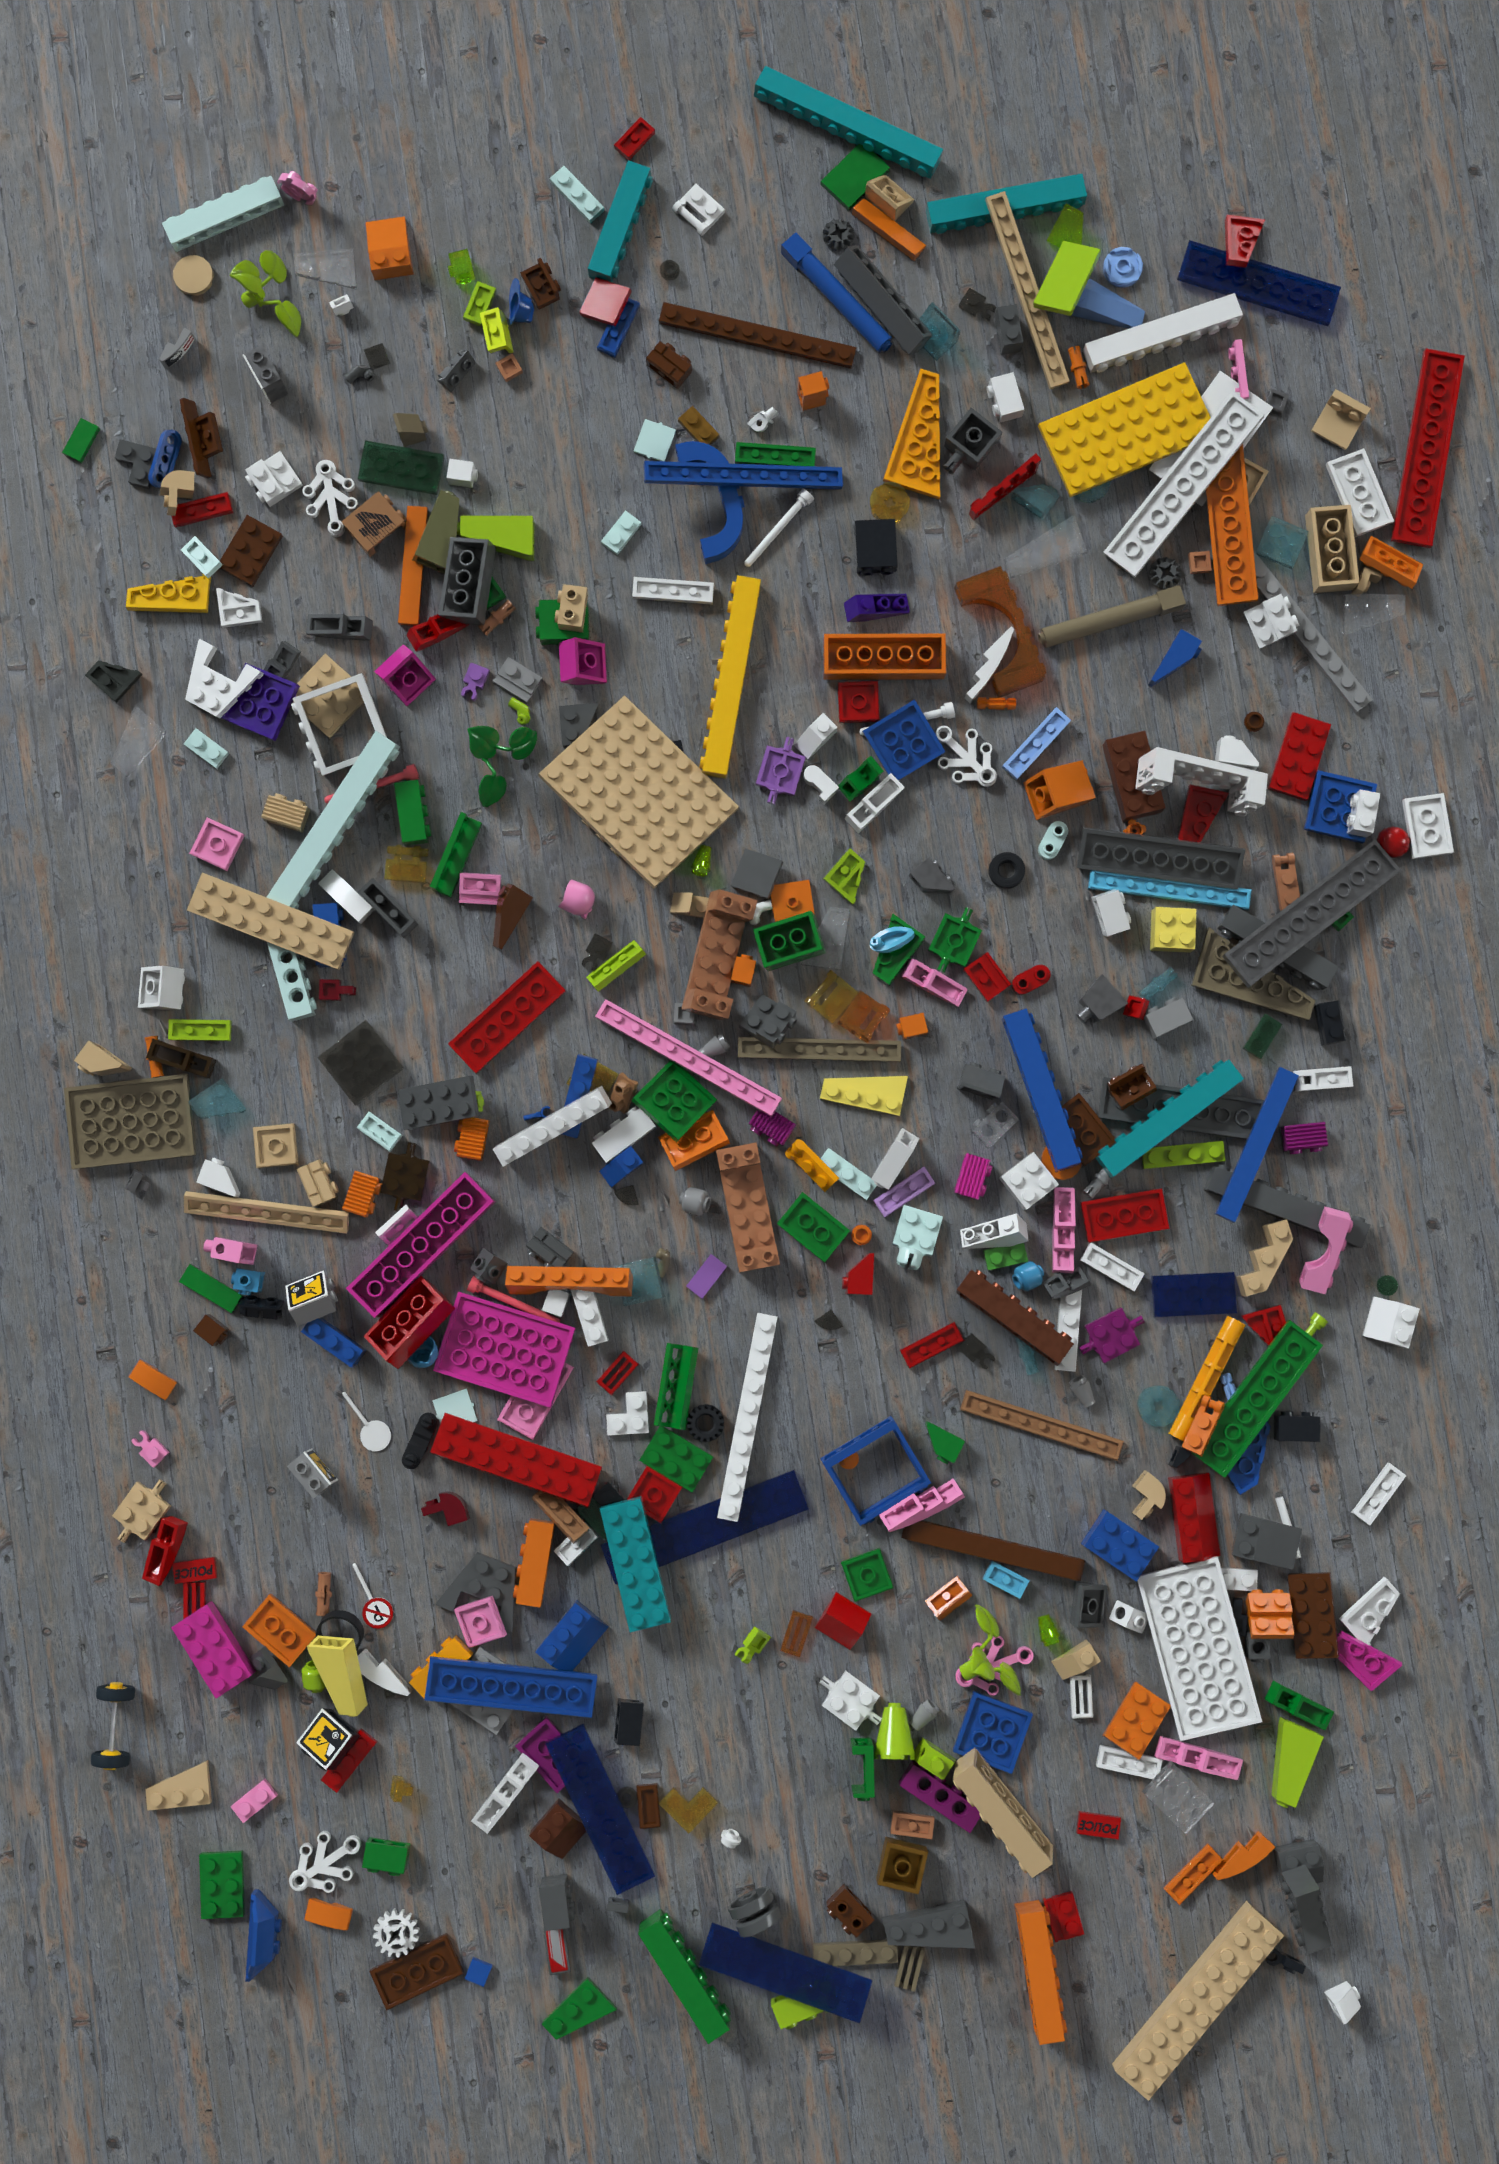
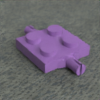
[756,737,806,805]

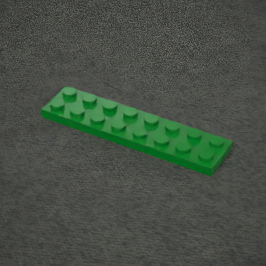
[1191,1320,1323,1478]

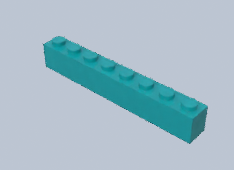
[926,173,1087,234]
[1095,1060,1244,1178]

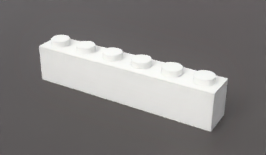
[493,1086,612,1167]

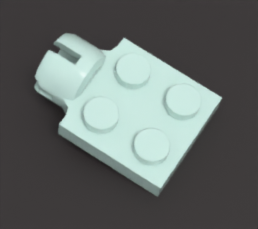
[892,1205,943,1270]

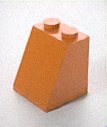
[1023,760,1096,820]

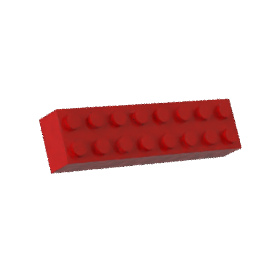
[430,1413,602,1509]

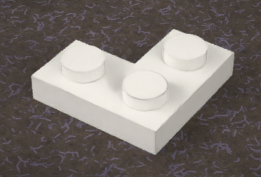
[606,1391,649,1436]

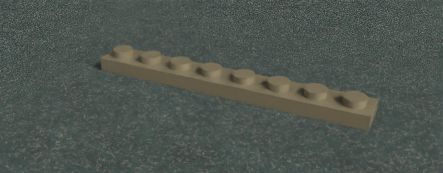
[738,1037,901,1062]

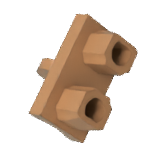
[608,1072,638,1114]

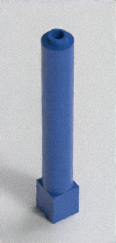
[781,232,892,353]

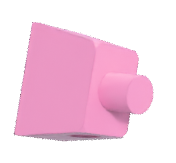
[203,1237,257,1265]

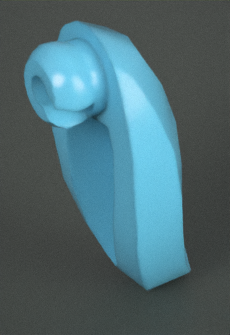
[870,927,915,953]

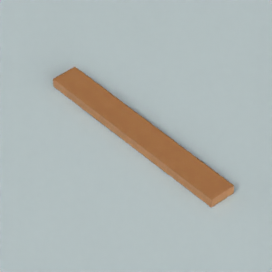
[960,1390,1124,1461]

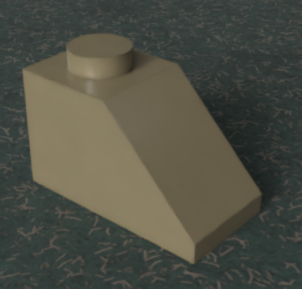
[393,413,428,447]

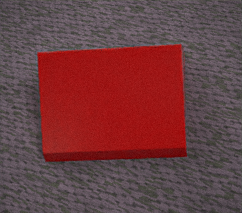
[815,1592,872,1650]

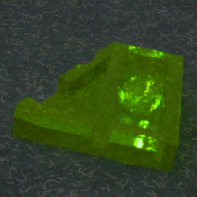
[1046,203,1084,248]

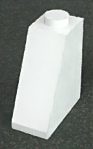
[871,1128,919,1190]

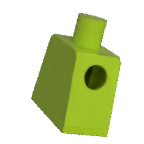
[914,1737,956,1780]

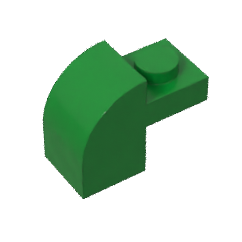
[838,756,884,802]

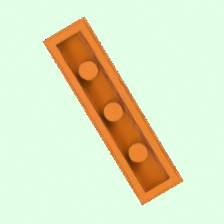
[852,198,926,261]

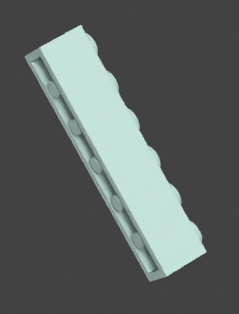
[162,176,284,252]

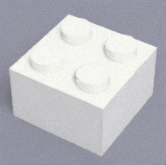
[999,1152,1059,1210]

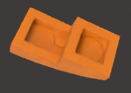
[128,1359,177,1400]
[304,1897,353,1931]

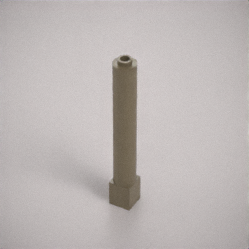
[1038,585,1186,648]

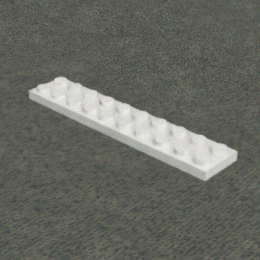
[1103,391,1264,578]

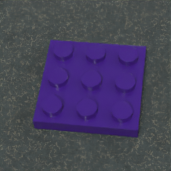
[221,663,300,741]

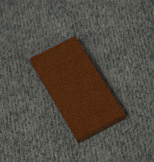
[369,1933,464,2011]

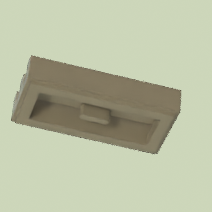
[894,1946,925,1992]

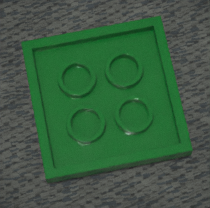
[631,1060,717,1142]

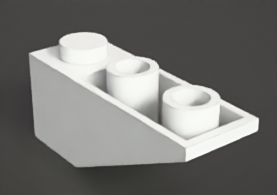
[960,1213,1029,1249]

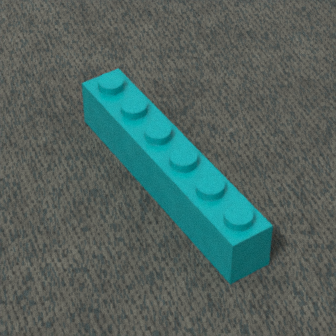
[588,160,653,282]

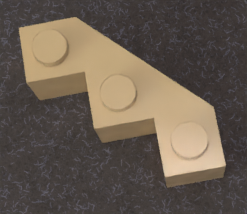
[1236,1219,1293,1297]

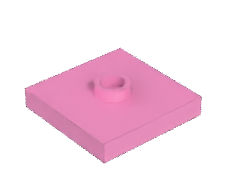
[189,817,245,871]
[454,1595,507,1648]

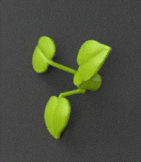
[230,250,301,337]
[959,1604,1021,1696]

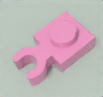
[131,1430,170,1468]

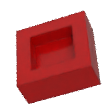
[1123,995,1150,1020]

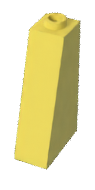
[307,1635,368,1717]

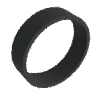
[316,1610,364,1651]

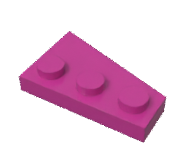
[1337,1631,1402,1692]

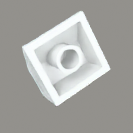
[138,966,185,1010]
[1363,1297,1420,1348]

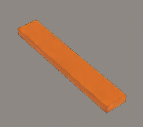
[398,506,428,626]

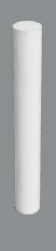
[1275,1496,1301,1559]

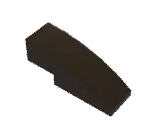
[146,1039,216,1079]

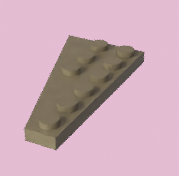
[1191,927,1315,1021]

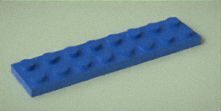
[424,1656,597,1718]

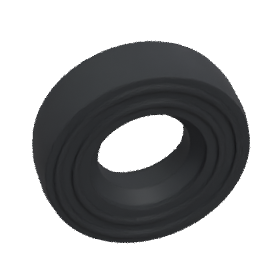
[988,852,1025,889]

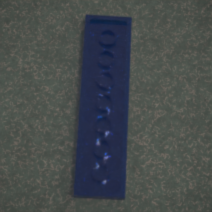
[1177,240,1341,326]
[545,1723,655,1895]
[699,1922,873,2023]

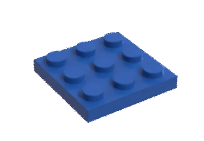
[862,699,945,780]
[1304,770,1377,844]
[952,1691,1033,1774]

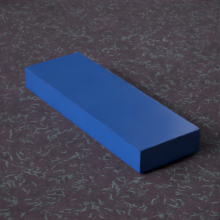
[597,298,640,358]

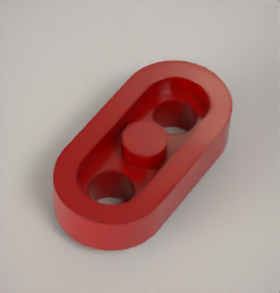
[1011,965,1051,995]

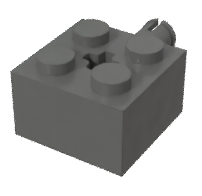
[943,408,1002,475]

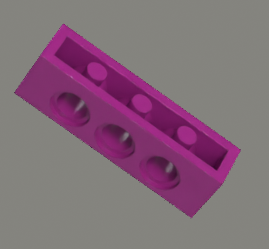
[898,1760,980,1833]

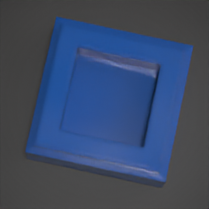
[465,1957,492,1987]

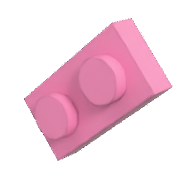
[230,1778,278,1823]

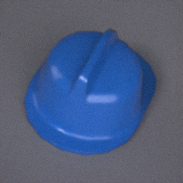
[509,278,534,326]

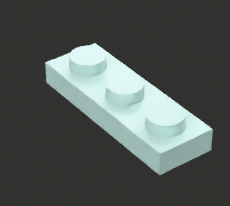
[549,166,605,223]
[821,1148,877,1200]

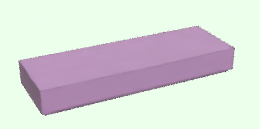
[873,1167,935,1218]

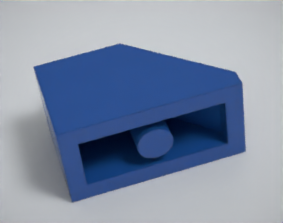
[599,1146,644,1188]

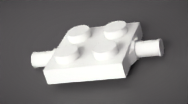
[819,1670,882,1731]

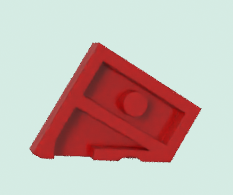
[1241,1305,1286,1346]

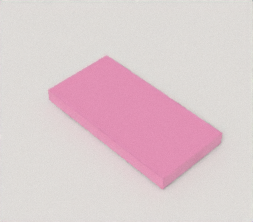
[497,1362,574,1440]

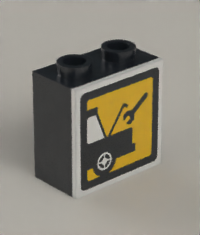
[296,1708,361,1771]

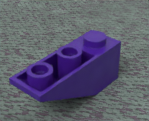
[844,594,910,622]

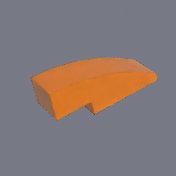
[1212,1831,1275,1880]

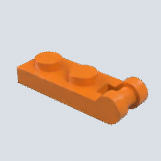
[1182,1395,1225,1457]

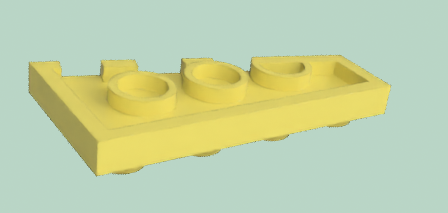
[820,1076,908,1116]

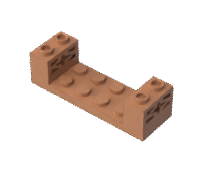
[681,889,758,1020]
[716,1142,780,1272]

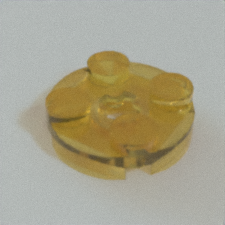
[869,482,910,523]

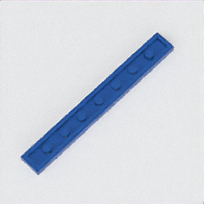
[1215,1067,1299,1223]

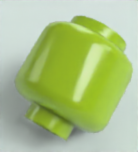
[301,1660,326,1693]

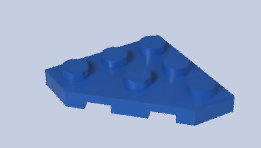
[1227,1422,1271,1495]

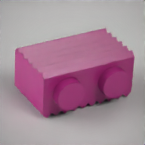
[954,1153,992,1200]

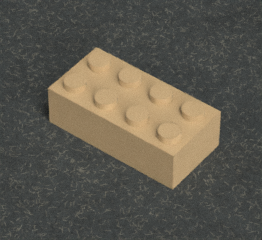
[1305,505,1359,593]

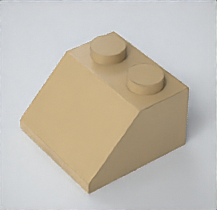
[74,1040,132,1076]

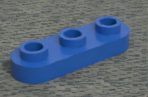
[148,429,182,488]

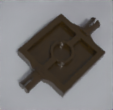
[380,1142,430,1211]

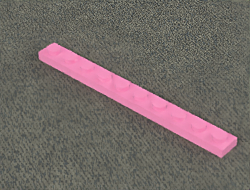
[595,999,782,1117]

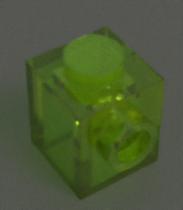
[447,249,475,284]

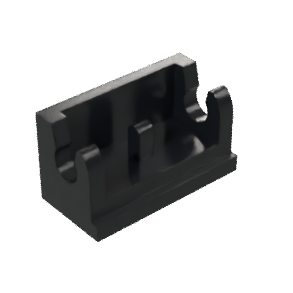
[614,1698,644,1746]

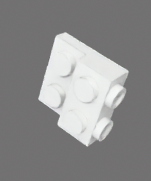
[245,451,303,507]
[1244,594,1300,649]

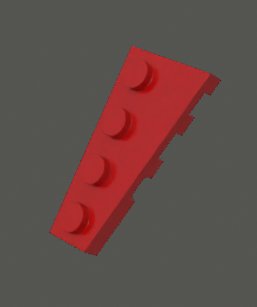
[969,453,1041,520]

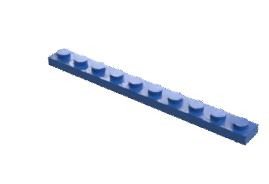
[643,461,843,490]

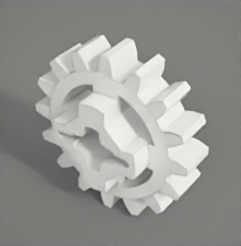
[373,1908,420,1958]

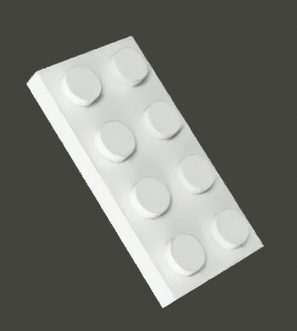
[1326,449,1394,537]

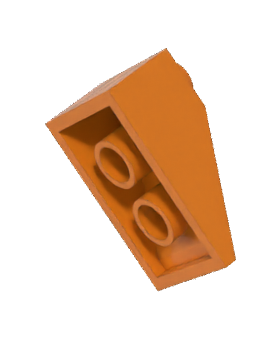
[366,216,414,280]

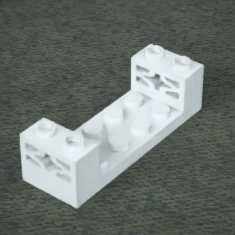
[1135,747,1268,816]

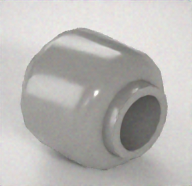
[679,1187,711,1216]

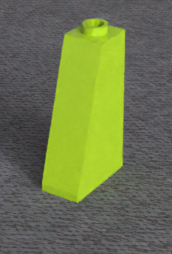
[457,516,535,561]
[1271,1717,1324,1808]

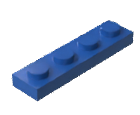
[562,1054,598,1138]

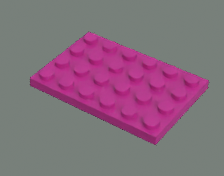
[433,1292,576,1408]

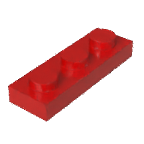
[321,1728,377,1793]

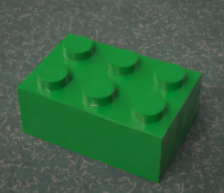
[753,911,826,972]

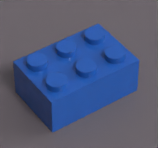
[1081,1509,1159,1582]

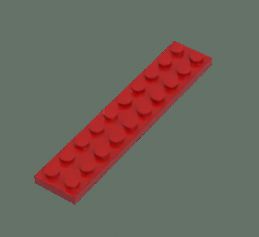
[1391,348,1465,548]

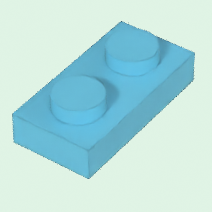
[982,1560,1030,1599]

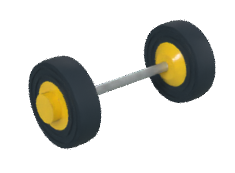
[91,1682,135,1770]

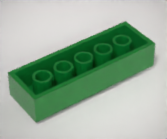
[638,1909,731,2044]

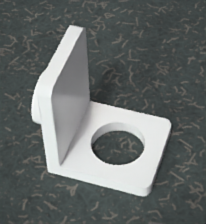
[1109,1600,1148,1634]

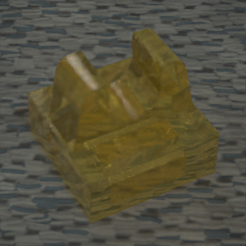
[390,1775,413,1802]

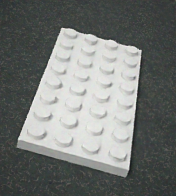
[1137,1556,1262,1741]

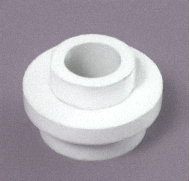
[721,1829,741,1849]

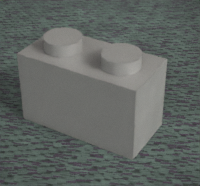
[1144,997,1193,1039]

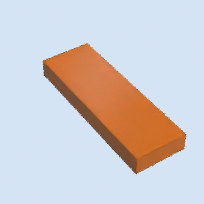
[1164,1843,1224,1905]

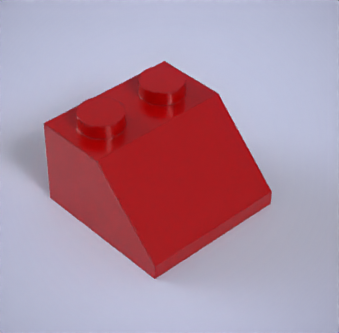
[842,1253,874,1295]

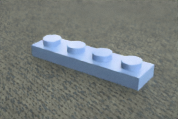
[1002,707,1071,780]

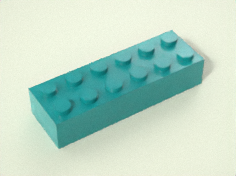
[600,1496,671,1633]

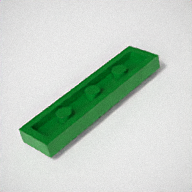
[735,442,816,466]

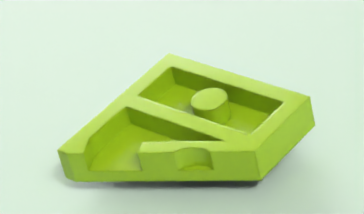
[823,848,865,905]

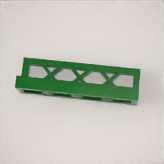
[430,812,482,898]
[654,1343,699,1430]

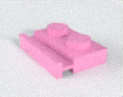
[459,872,501,905]

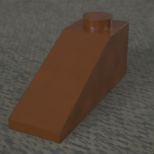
[493,884,533,950]

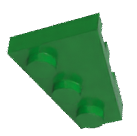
[873,914,925,986]
[542,1977,617,2040]

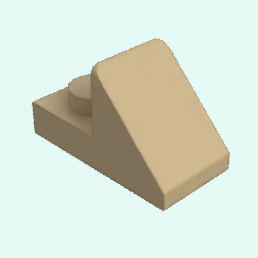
[670,893,709,919]

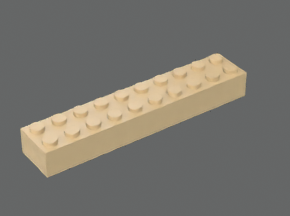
[1112,1900,1284,2101]

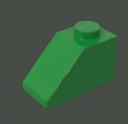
[925,1421,965,1465]

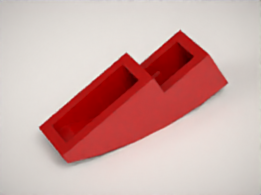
[406,614,470,652]
[142,1516,188,1586]

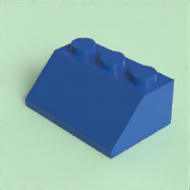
[535,1600,609,1671]

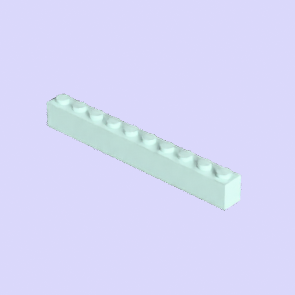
[267,731,400,909]

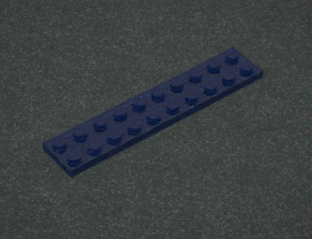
[600,1470,809,1584]

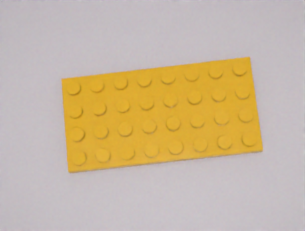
[1038,362,1211,497]

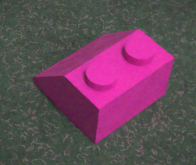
[559,637,607,685]
[374,644,436,706]

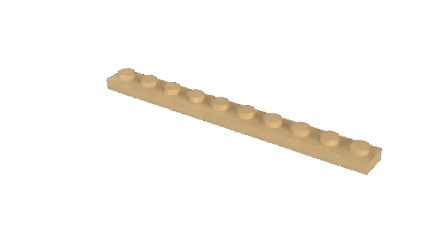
[985,191,1070,390]

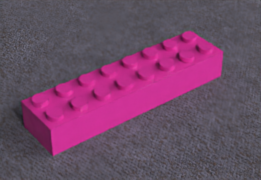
[346,1172,496,1318]

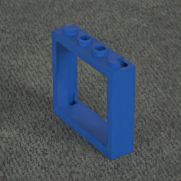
[820,1416,931,1526]

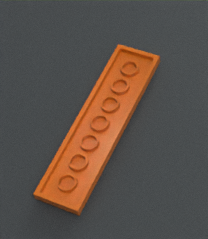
[1206,444,1258,606]

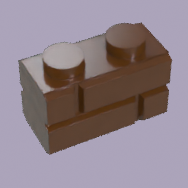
[646,341,692,389]

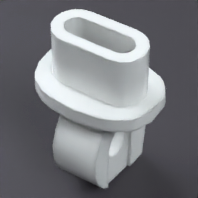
[747,407,779,432]

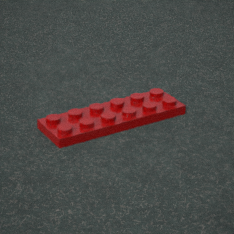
[448,961,566,1074]

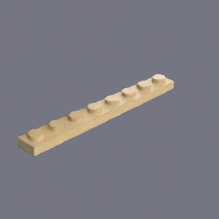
[184,1191,349,1234]

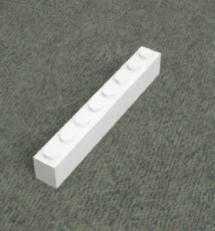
[1082,293,1243,373]

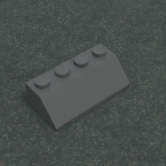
[438,537,496,625]

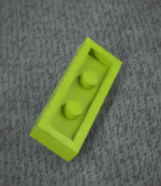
[586,940,646,992]
[168,1019,232,1041]

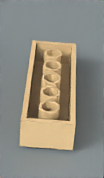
[953,1748,1053,1878]

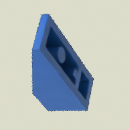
[1148,629,1202,687]

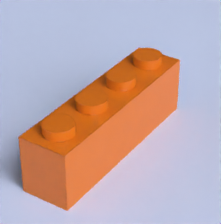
[513,1518,555,1608]

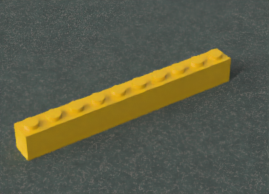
[699,575,761,779]

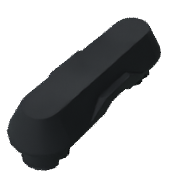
[402,1412,438,1469]

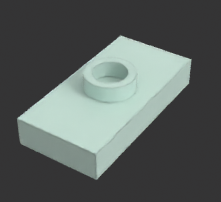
[357,1111,403,1152]

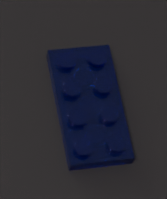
[1151,1272,1237,1317]

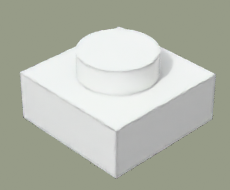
[329,294,354,316]

